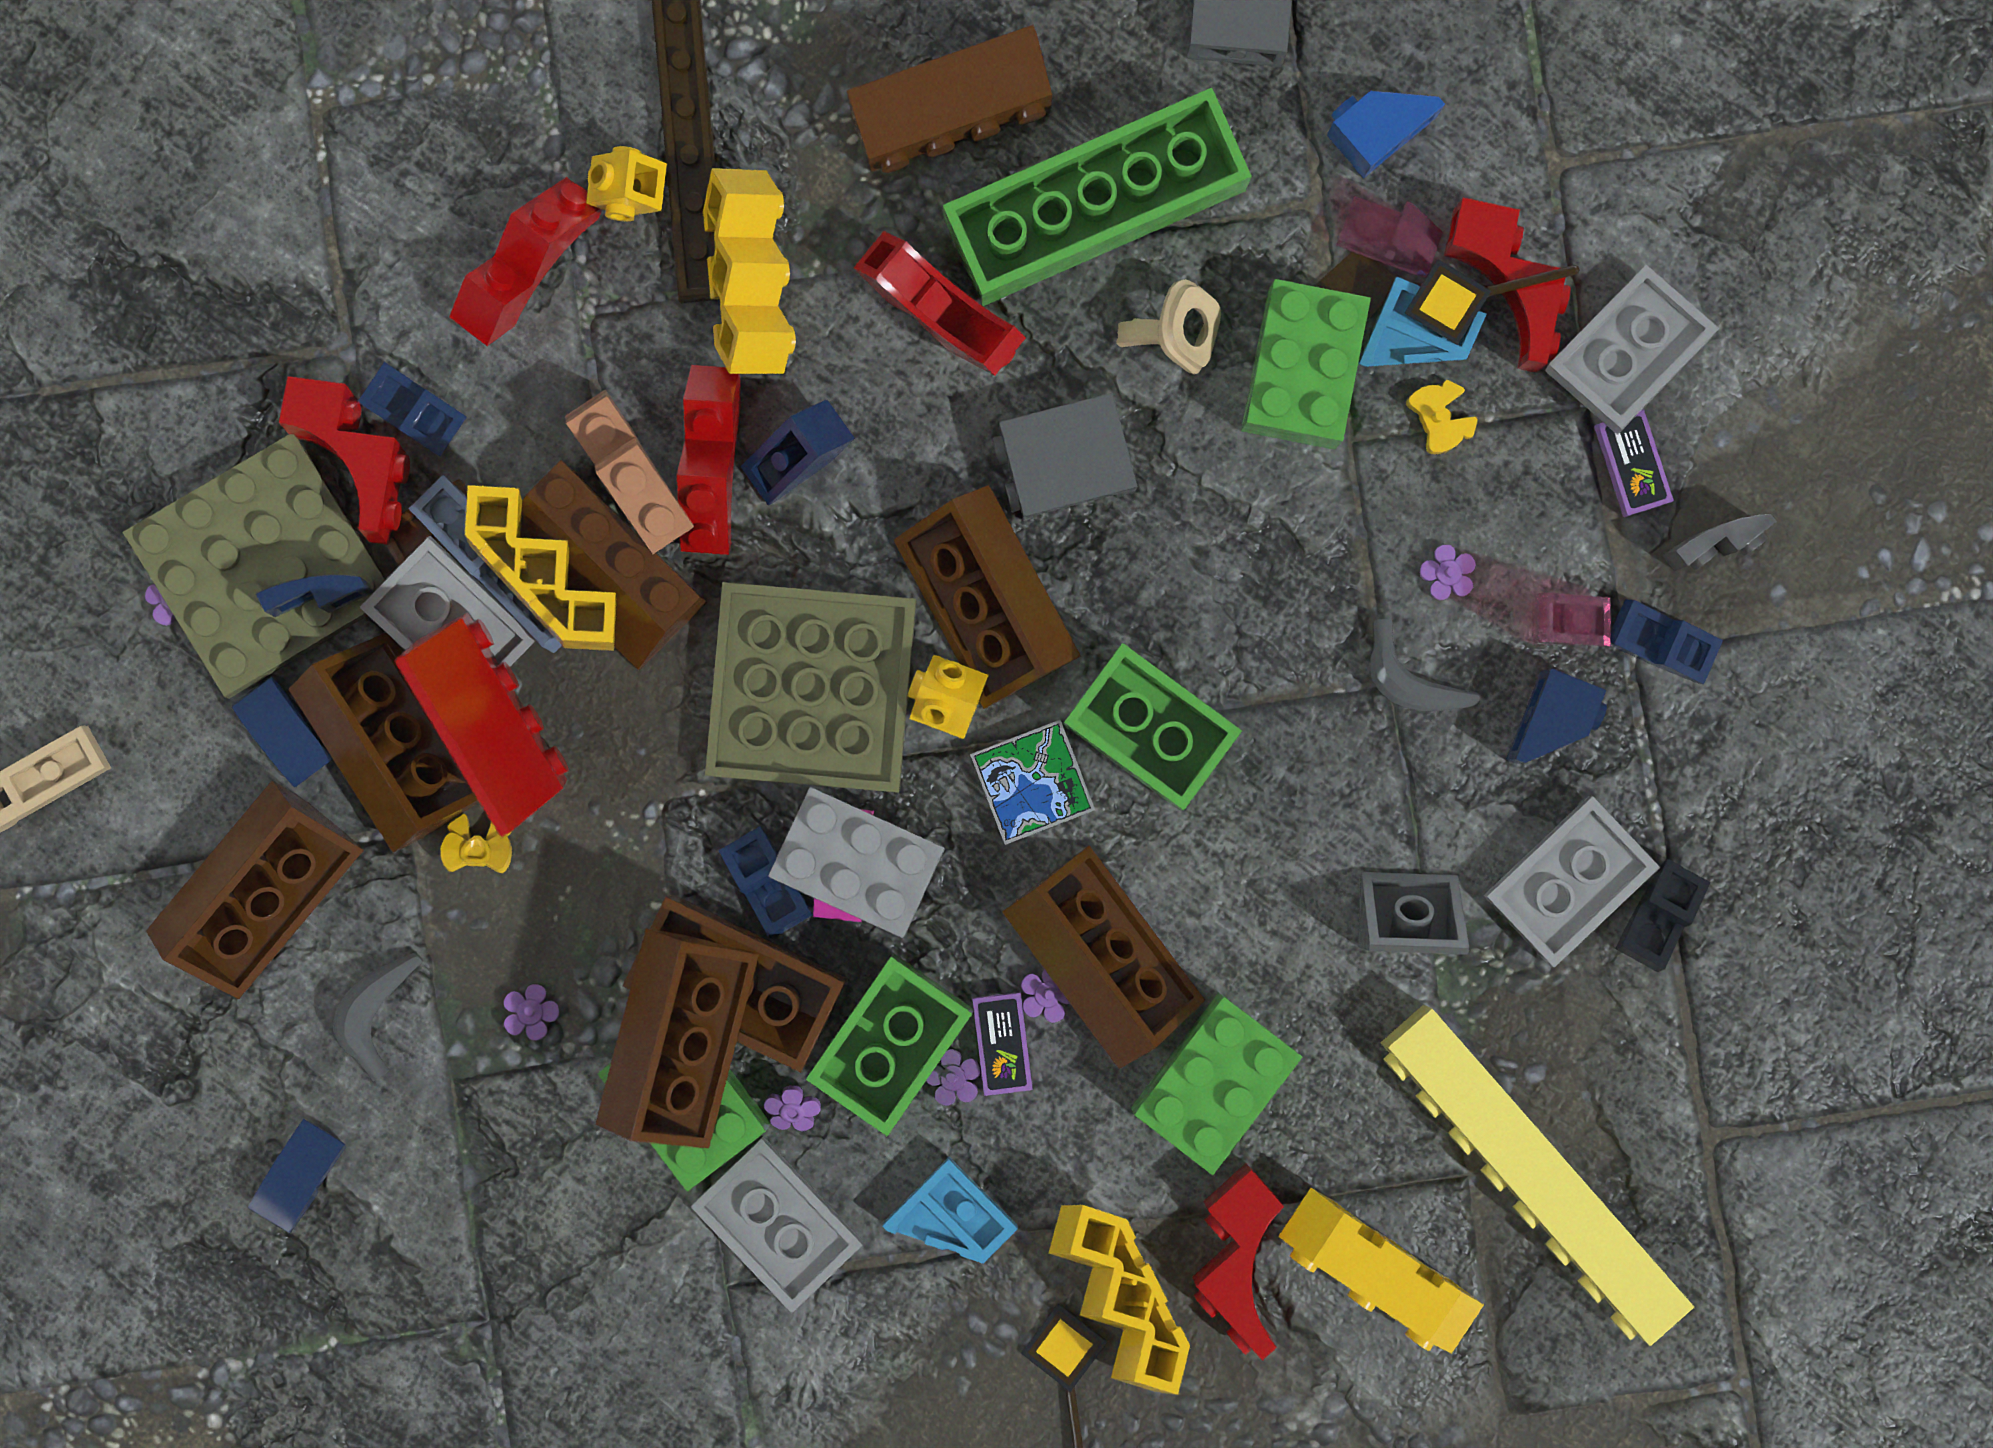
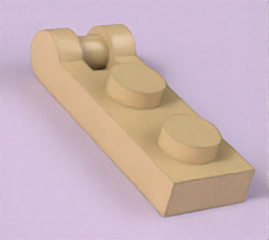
[0,726,111,832]

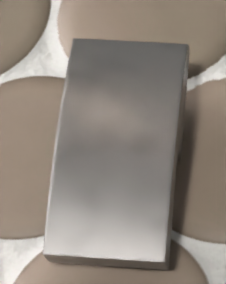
[1662,514,1777,570]

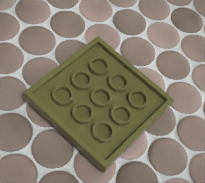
[122,434,386,699]
[705,582,917,793]

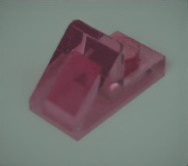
[1336,196,1443,278]
[1532,592,1611,647]

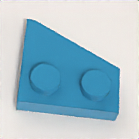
[1358,277,1486,367]
[882,1157,1018,1264]

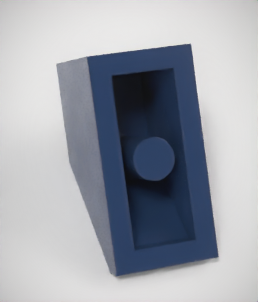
[740,399,855,505]
[1506,668,1607,764]

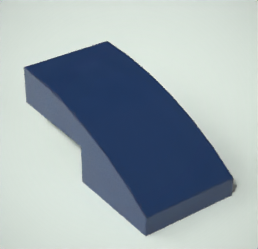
[358,362,467,457]
[256,575,373,618]
[1606,599,1723,684]
[232,676,333,788]
[718,826,813,939]
[248,1119,346,1234]

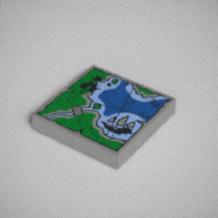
[970,720,1095,845]

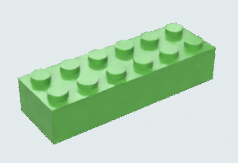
[943,88,1252,306]

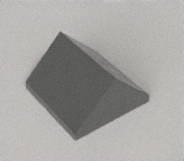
[1358,872,1469,955]

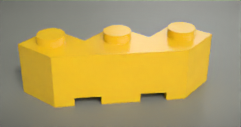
[703,168,796,374]
[465,485,616,651]
[1278,1188,1484,1354]
[1049,1205,1190,1395]

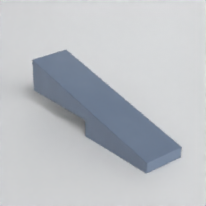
[409,475,562,653]

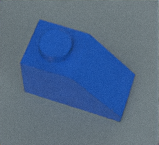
[1327,91,1445,179]

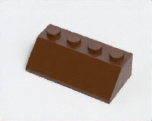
[846,24,1052,173]
[520,460,707,670]
[894,485,1081,709]
[289,632,479,853]
[146,780,364,999]
[1002,845,1205,1069]
[622,894,848,1073]
[595,928,759,1149]

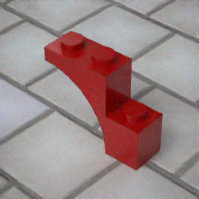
[449,177,603,346]
[1444,197,1571,373]
[853,231,1026,376]
[677,365,741,555]
[279,376,410,545]
[1192,1163,1284,1361]

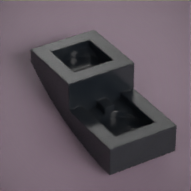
[1615,859,1711,972]

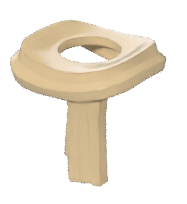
[1116,279,1221,374]

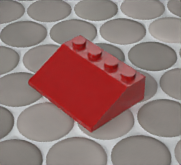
[394,612,569,837]

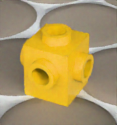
[586,146,667,222]
[907,655,988,739]

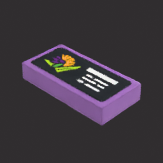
[1594,410,1674,517]
[972,992,1033,1096]

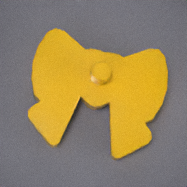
[1406,380,1478,454]
[440,814,512,873]

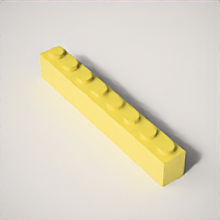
[1380,1004,1694,1346]

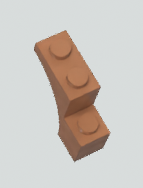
[565,390,694,554]

